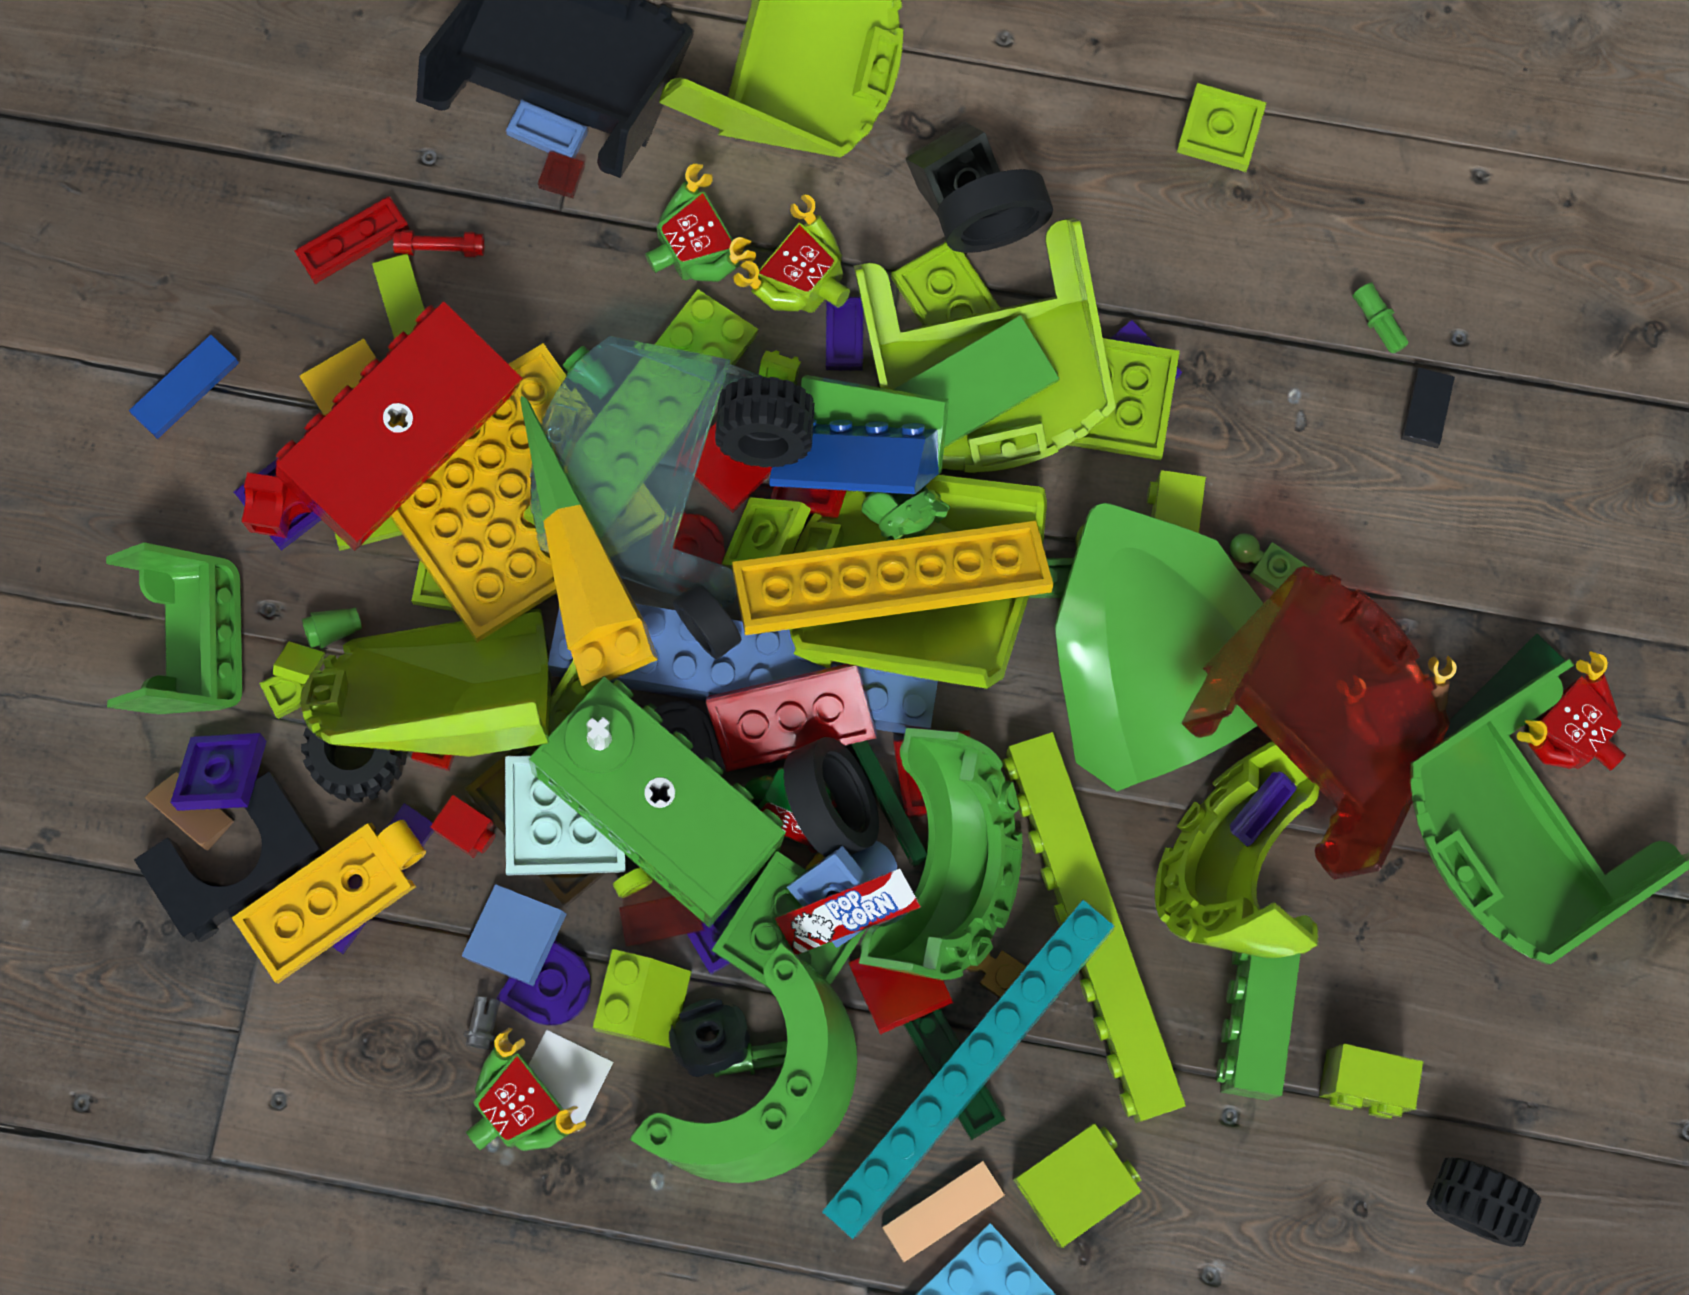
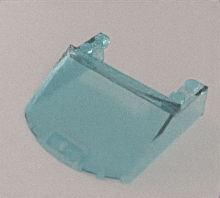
[530,336,764,608]

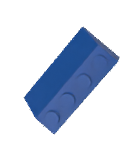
[769,419,939,494]

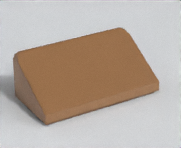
[145,772,234,851]

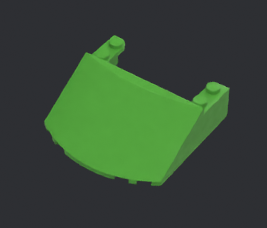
[1411,659,1689,965]

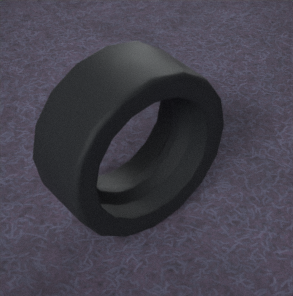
[673,583,742,660]

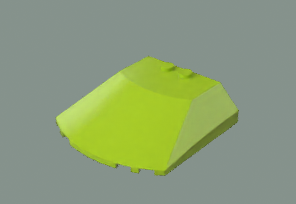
[789,475,1047,689]
[300,609,551,757]

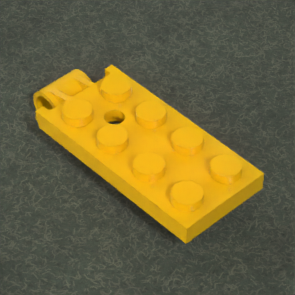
[232,820,426,984]

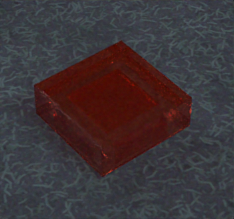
[538,151,585,199]

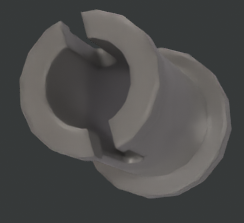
[464,996,500,1049]

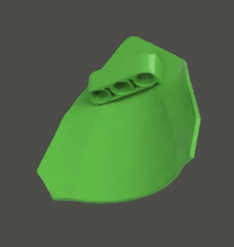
[1054,503,1300,792]

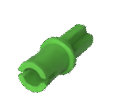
[1352,283,1408,353]
[714,1041,787,1077]

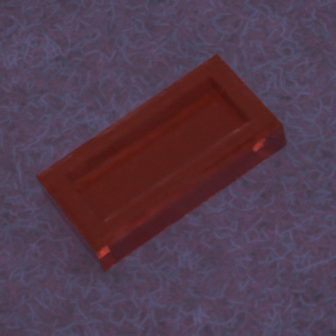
[619,896,705,947]

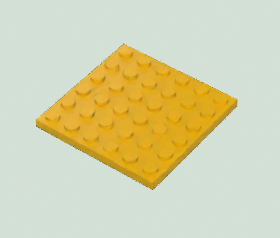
[390,343,669,643]

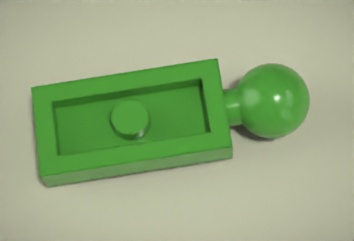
[1230,533,1335,617]

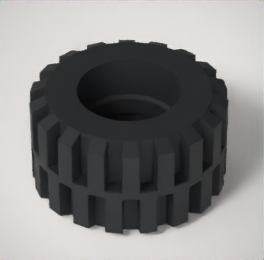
[715,376,815,468]
[301,727,407,802]
[1426,1157,1542,1247]

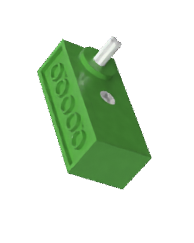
[529,676,786,927]

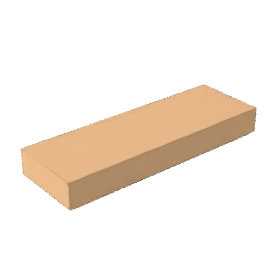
[882,1161,1005,1262]

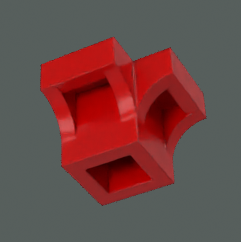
[241,472,312,538]

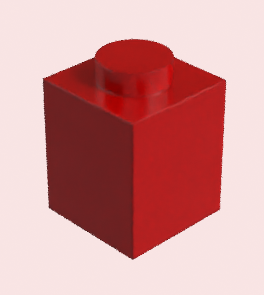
[430,795,496,859]

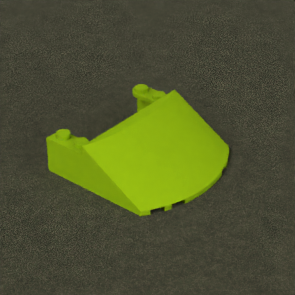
[659,0,903,158]
[854,217,1116,472]

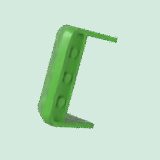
[106,542,242,714]

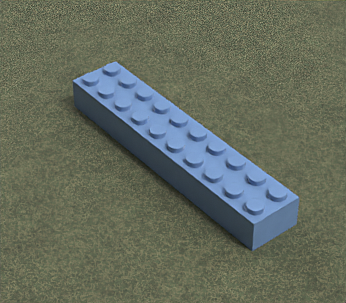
[547,604,938,734]

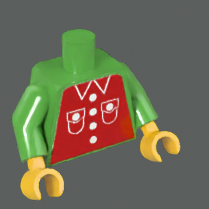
[645,164,756,282]
[466,1027,586,1151]

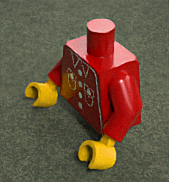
[1516,651,1626,771]

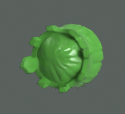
[862,485,950,541]

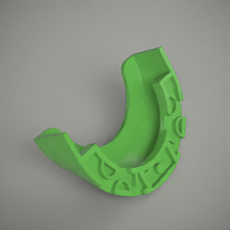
[859,728,1022,980]
[630,942,857,1183]

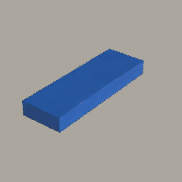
[129,335,239,439]

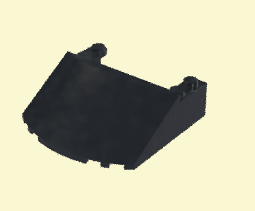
[416,0,694,178]

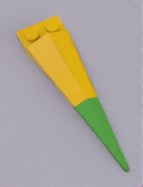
[520,396,658,691]

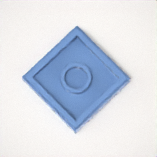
[462,884,567,986]

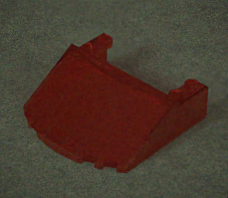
[1181,566,1450,880]

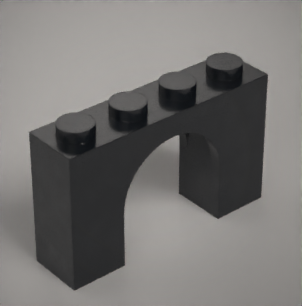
[134,772,325,942]

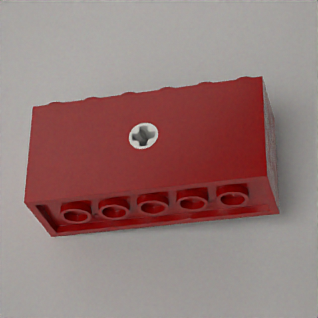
[276,301,523,551]

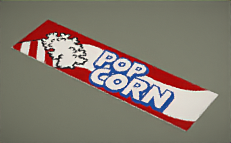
[775,869,921,955]

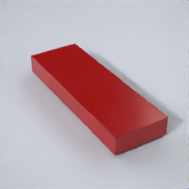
[294,196,410,284]

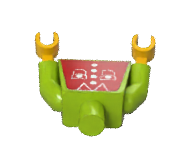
[733,194,850,313]

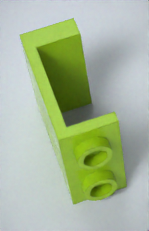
[1013,1123,1142,1248]

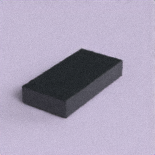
[1401,368,1455,448]

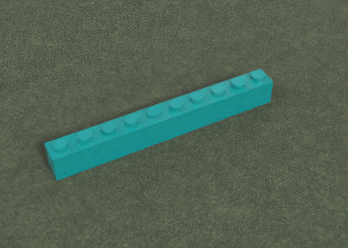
[822,900,1114,1239]

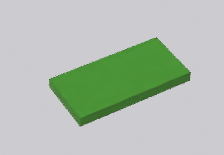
[893,315,1060,448]
[801,375,949,476]

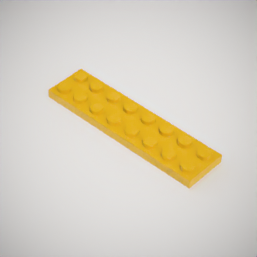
[732,521,1053,635]

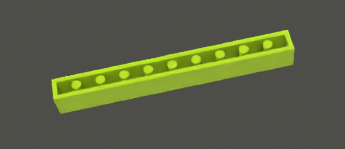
[1002,732,1186,1123]

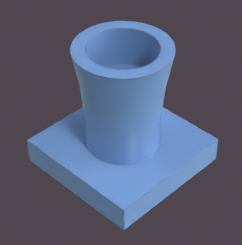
[787,841,897,948]

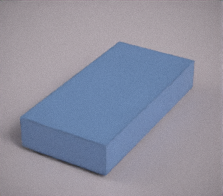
[506,100,588,163]

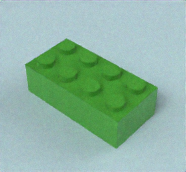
[1216,951,1301,1100]

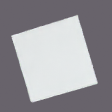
[529,1030,613,1131]

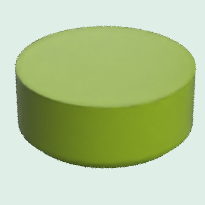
[612,867,653,898]

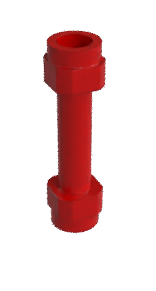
[393,230,485,257]

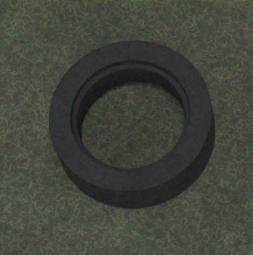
[937,169,1053,253]
[784,737,879,857]

